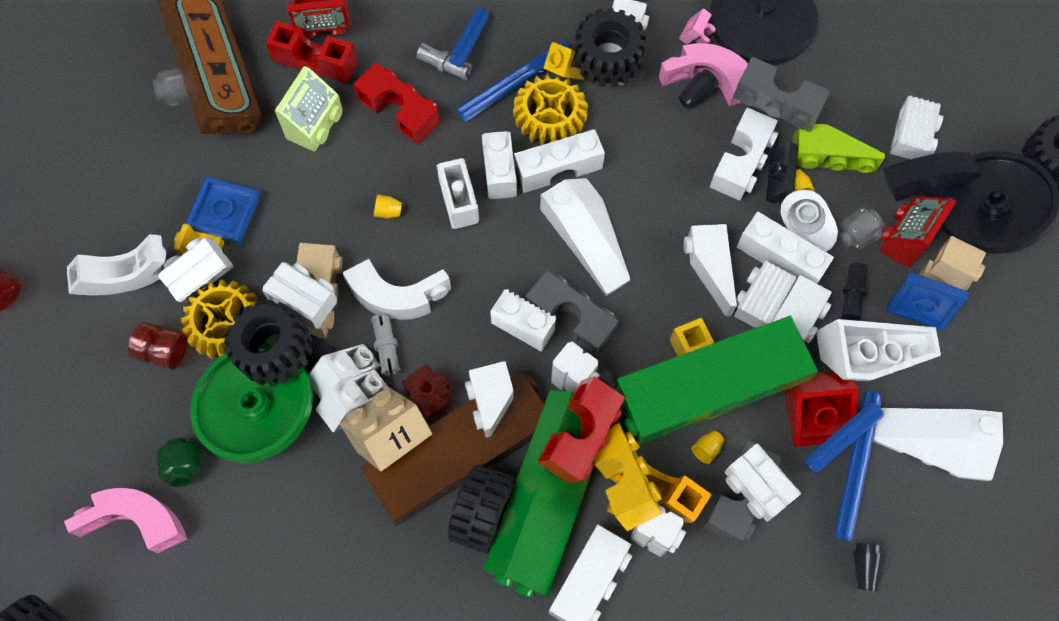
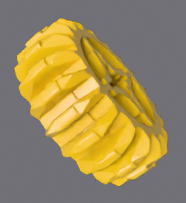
[513,73,588,145]
[181,280,258,359]

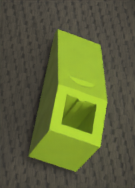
[793,124,885,173]

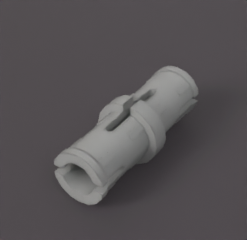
[416,43,472,80]
[371,314,401,376]

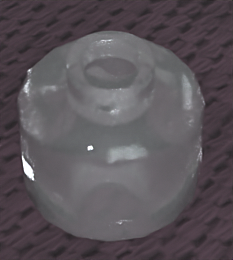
[153,68,190,106]
[839,207,885,250]

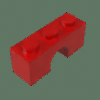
[266,21,358,84]
[353,62,440,145]
[537,376,625,483]

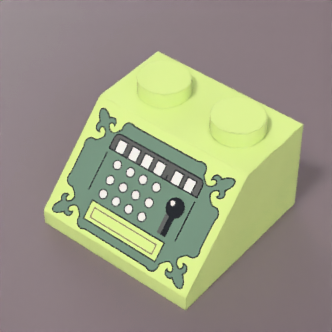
[275,66,343,152]

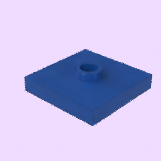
[185,176,261,245]
[886,272,969,331]

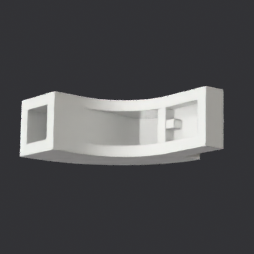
[67,234,166,295]
[343,259,451,320]

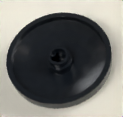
[709,0,817,66]
[935,151,1059,254]

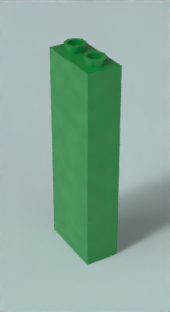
[615,315,818,445]
[483,390,594,599]

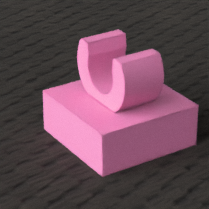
[679,8,716,44]

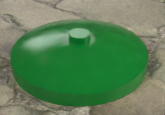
[190,343,313,463]

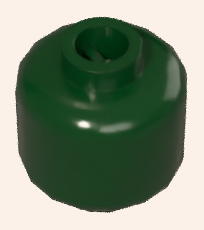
[157,438,201,487]

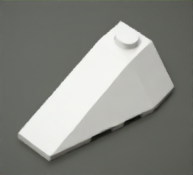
[540,178,630,296]
[816,319,941,381]
[873,408,1003,481]

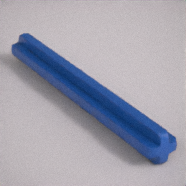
[457,40,571,121]
[834,391,882,541]

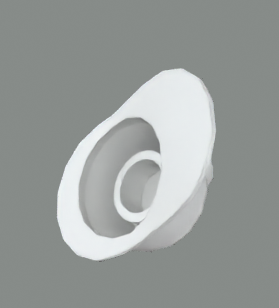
[780,189,838,252]

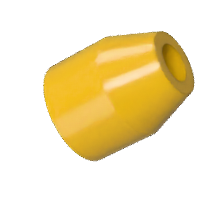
[793,170,815,192]
[374,194,402,219]
[691,431,724,464]

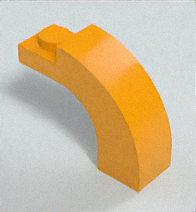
[610,464,712,523]

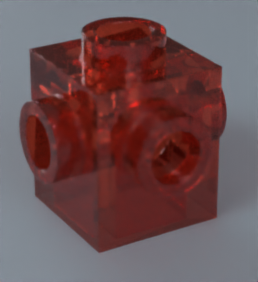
[402,364,451,418]

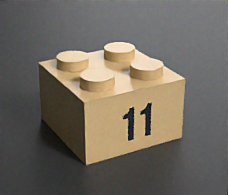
[339,388,432,472]

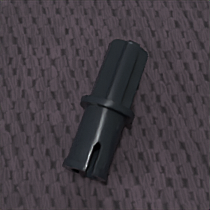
[841,263,867,321]

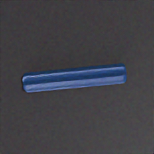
[449,7,489,67]
[804,402,884,473]

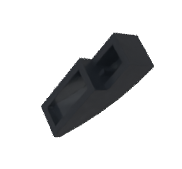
[883,152,982,202]

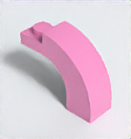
[659,43,748,106]
[64,488,187,554]

